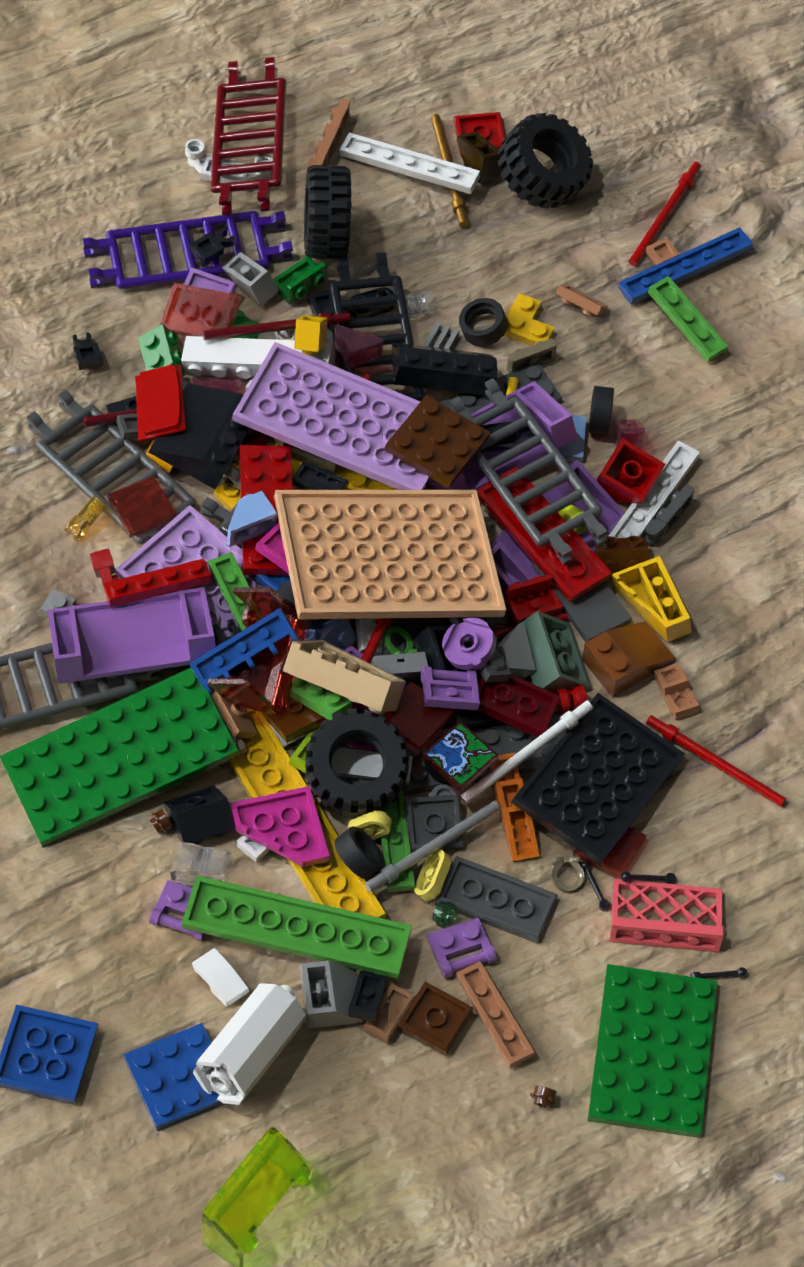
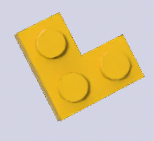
[504,293,555,346]

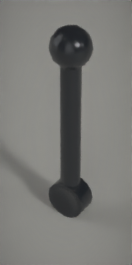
[580,860,610,911]
[621,871,676,884]
[690,967,747,979]

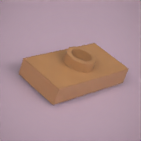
[211,690,258,739]
[363,983,415,1044]

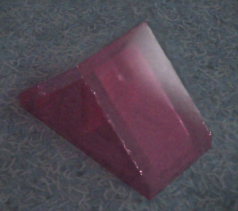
[334,324,383,369]
[613,419,645,449]

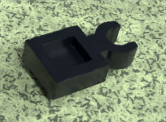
[190,227,235,265]
[73,332,103,370]

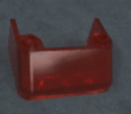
[207,587,306,715]

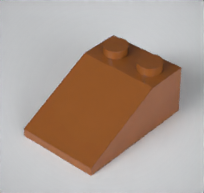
[582,621,676,698]

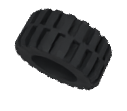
[498,113,593,209]
[304,165,352,259]
[305,709,409,818]

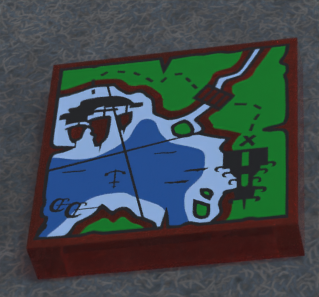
[422,721,499,792]

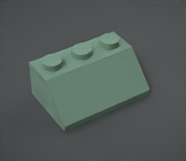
[515,611,592,694]

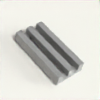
[423,322,459,349]

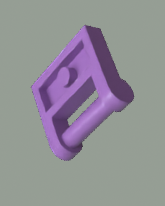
[421,666,480,710]
[149,880,205,941]
[427,917,497,979]

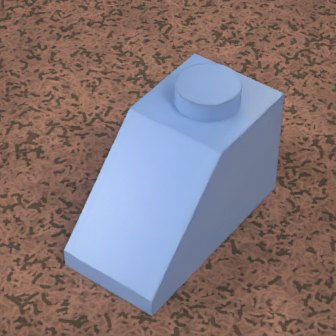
[227,491,277,547]

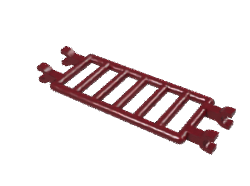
[210,57,287,215]

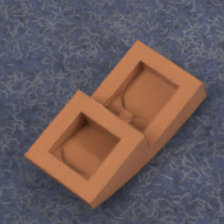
[654,663,700,720]

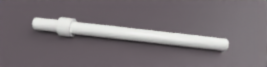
[460,700,593,804]

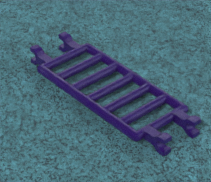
[83,211,293,289]

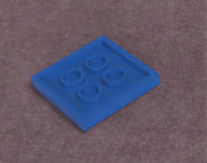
[0,1005,98,1104]
[124,1023,224,1131]

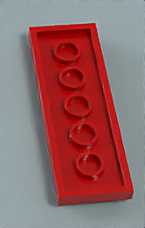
[239,445,293,576]
[477,467,612,603]

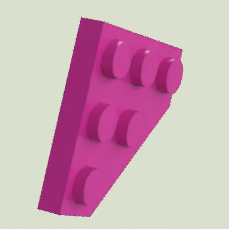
[230,786,330,867]

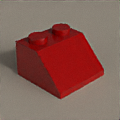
[596,438,665,504]

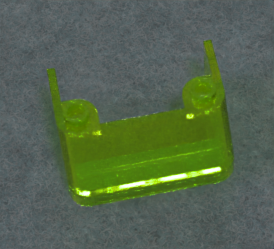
[202,1127,312,1267]

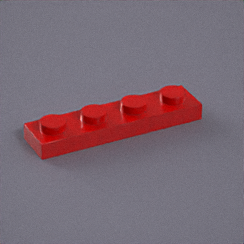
[103,559,212,607]

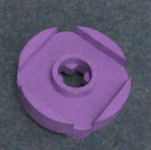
[442,618,497,670]

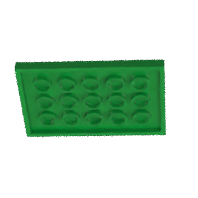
[587,964,717,1138]

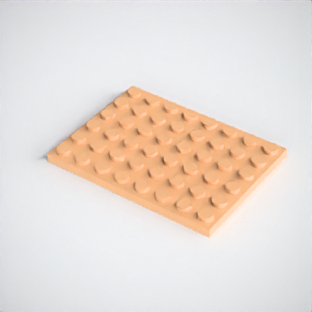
[274,490,506,619]

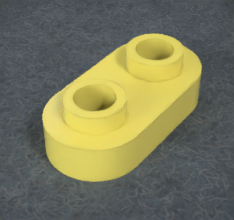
[347,810,392,840]
[414,849,451,901]

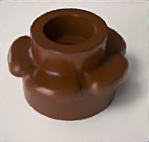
[150,809,174,834]
[530,1086,557,1108]

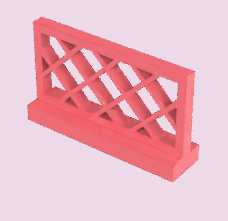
[610,879,723,952]

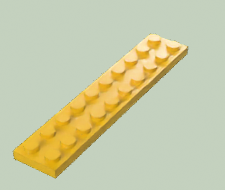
[228,704,386,919]

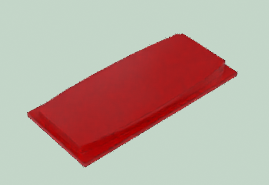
[135,364,186,442]

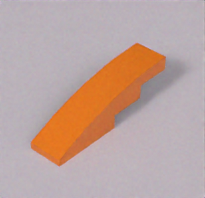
[488,752,540,862]

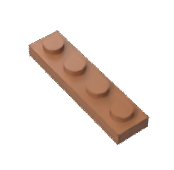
[308,98,350,167]
[455,961,535,1069]

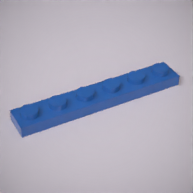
[618,227,753,305]

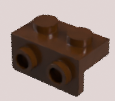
[595,536,649,578]

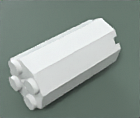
[193,983,307,1105]

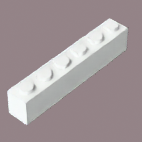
[181,336,336,379]

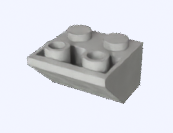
[300,960,363,1029]

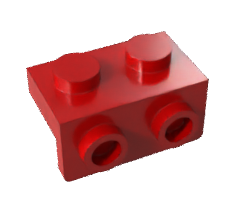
[503,574,563,626]

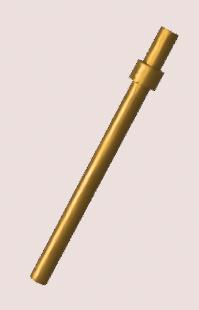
[431,114,469,228]

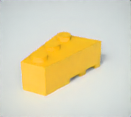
[612,556,691,642]

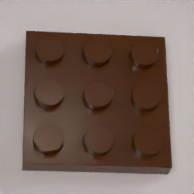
[384,395,491,489]

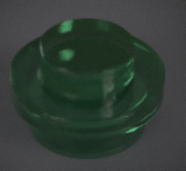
[432,901,457,929]

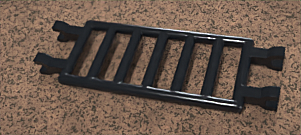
[329,252,425,402]

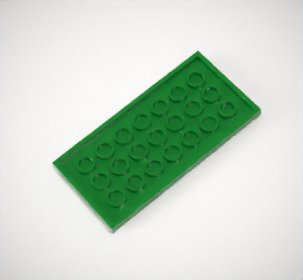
[0,668,240,847]

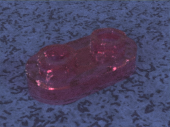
[192,377,242,393]

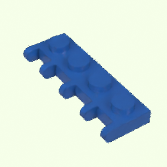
[189,608,300,695]

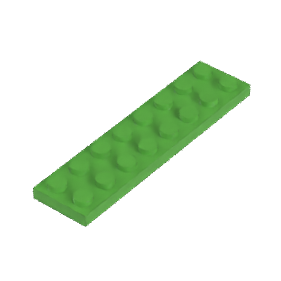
[182,875,412,979]

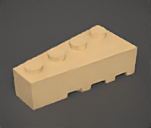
[283,640,406,714]

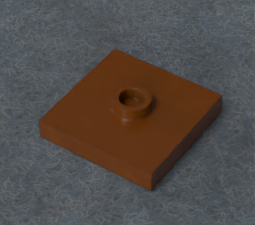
[259,694,330,743]
[397,982,474,1056]

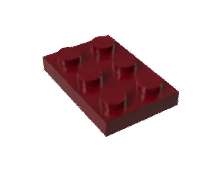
[477,674,560,737]

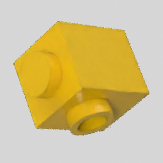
[294,315,328,355]

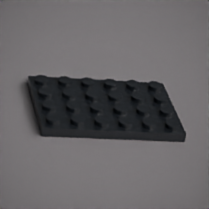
[511,693,685,865]

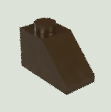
[457,132,501,183]

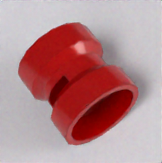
[556,685,587,715]

